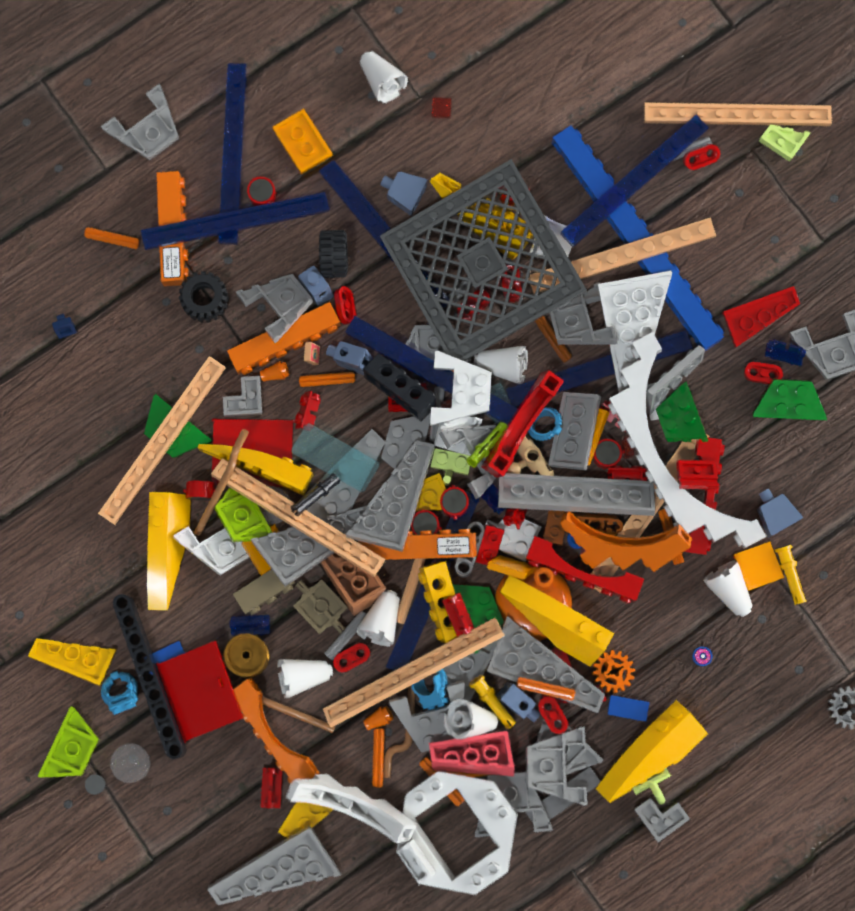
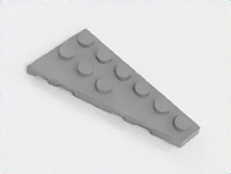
[301,429,385,520]
[346,440,435,552]
[251,505,368,587]
[487,616,605,713]
[207,825,341,905]

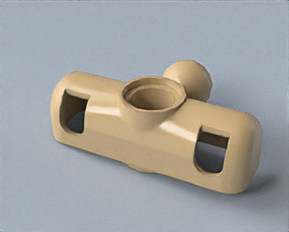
[507,433,554,476]

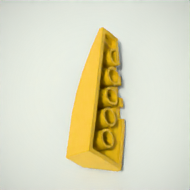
[430,173,534,260]
[198,444,314,496]
[147,492,191,611]
[499,575,614,666]
[596,700,708,803]

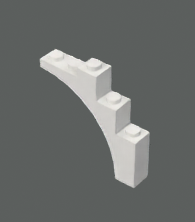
[286,774,417,843]

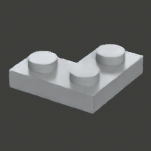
[223,376,262,417]
[634,798,690,842]

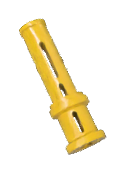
[775,545,807,605]
[469,674,516,729]

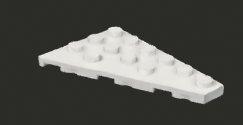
[598,271,672,393]

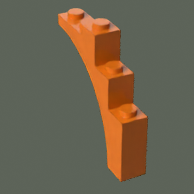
[561,511,692,572]

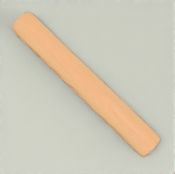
[397,558,426,624]

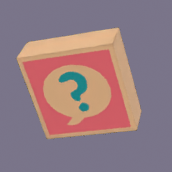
[304,342,320,365]

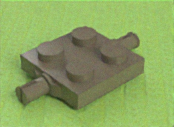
[294,580,348,635]

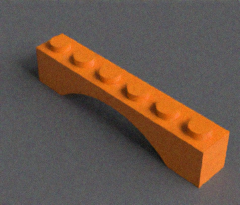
[233,677,320,784]

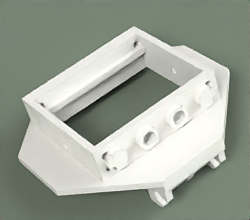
[396,771,517,895]

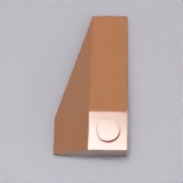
[321,553,386,616]

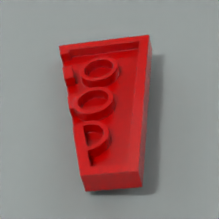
[722,286,800,348]

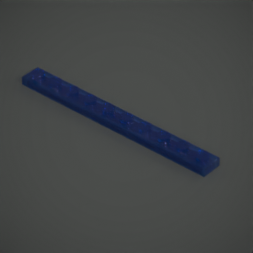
[218,63,247,245]
[560,115,709,247]
[319,160,449,309]
[140,192,330,250]
[345,316,517,425]
[506,330,692,408]
[386,490,480,671]

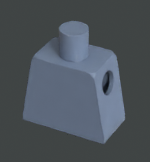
[380,172,428,216]
[298,265,334,307]
[326,341,373,375]
[757,489,803,538]
[496,682,540,722]

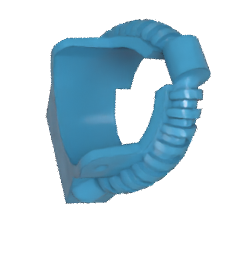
[528,407,562,441]
[411,669,448,710]
[101,670,138,715]

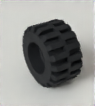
[319,230,348,278]
[179,271,229,323]

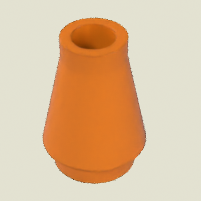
[260,361,289,382]
[534,567,554,587]
[363,706,394,731]

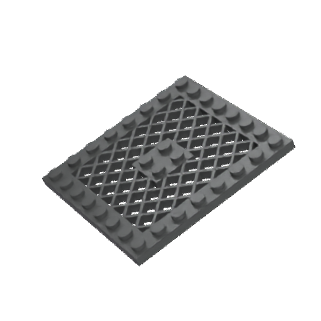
[380,159,587,361]

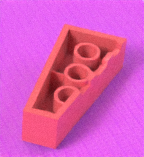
[429,731,514,776]

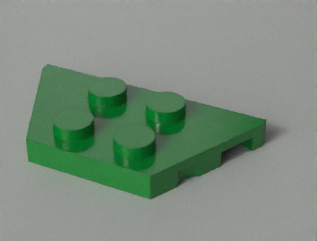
[752,379,827,421]
[656,382,708,442]
[144,394,212,459]
[452,584,504,654]

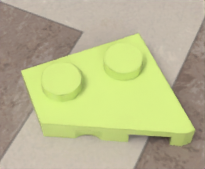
[759,124,810,162]

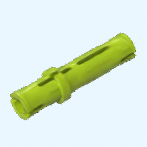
[466,422,507,468]

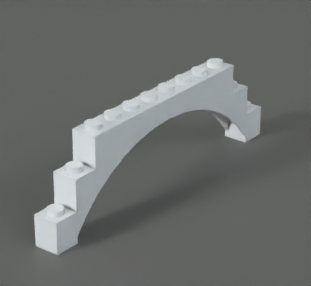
[608,332,766,549]

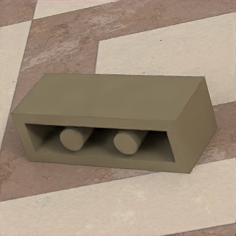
[233,569,296,616]

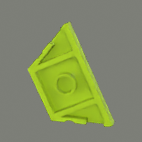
[214,488,273,542]
[38,706,99,778]

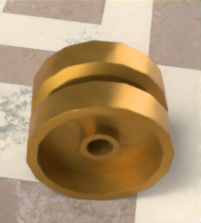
[224,633,270,678]

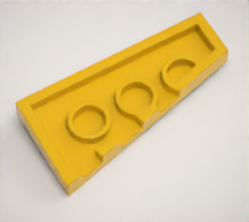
[28,638,117,686]

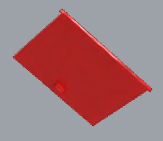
[211,419,295,487]
[156,641,243,744]

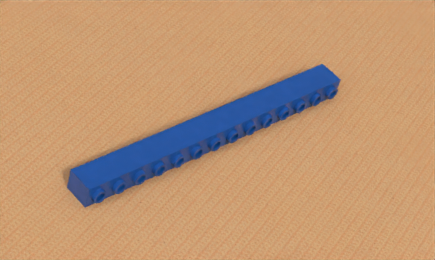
[552,126,724,351]

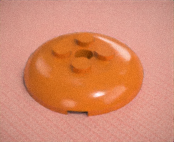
[495,566,572,641]

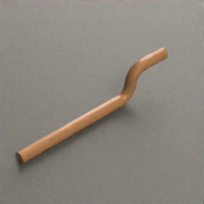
[194,429,249,536]
[383,660,415,778]
[241,697,336,733]

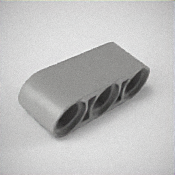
[455,522,484,578]

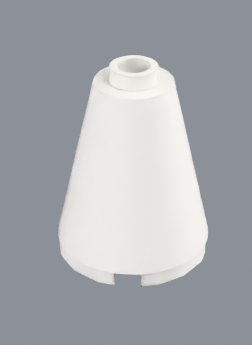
[360,52,408,103]
[474,346,528,384]
[703,561,753,617]
[356,590,400,647]
[277,659,333,698]
[444,699,498,739]

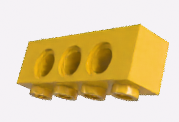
[418,561,463,643]

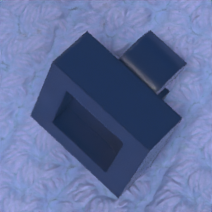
[52,313,77,339]

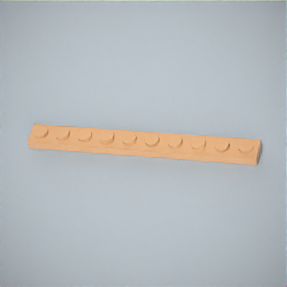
[644,103,832,126]
[529,217,716,294]
[98,356,226,525]
[591,434,709,593]
[211,458,385,577]
[323,617,505,727]

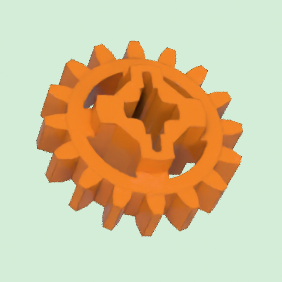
[592,650,635,694]

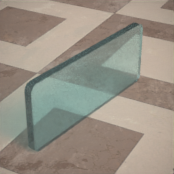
[292,423,379,492]

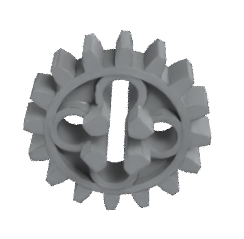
[827,686,855,729]

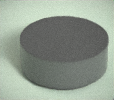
[85,775,106,795]

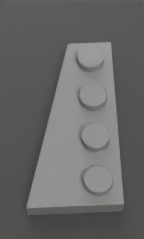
[646,345,705,415]

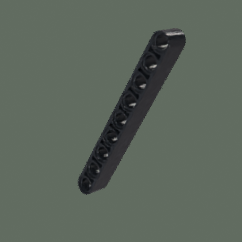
[113,594,186,759]

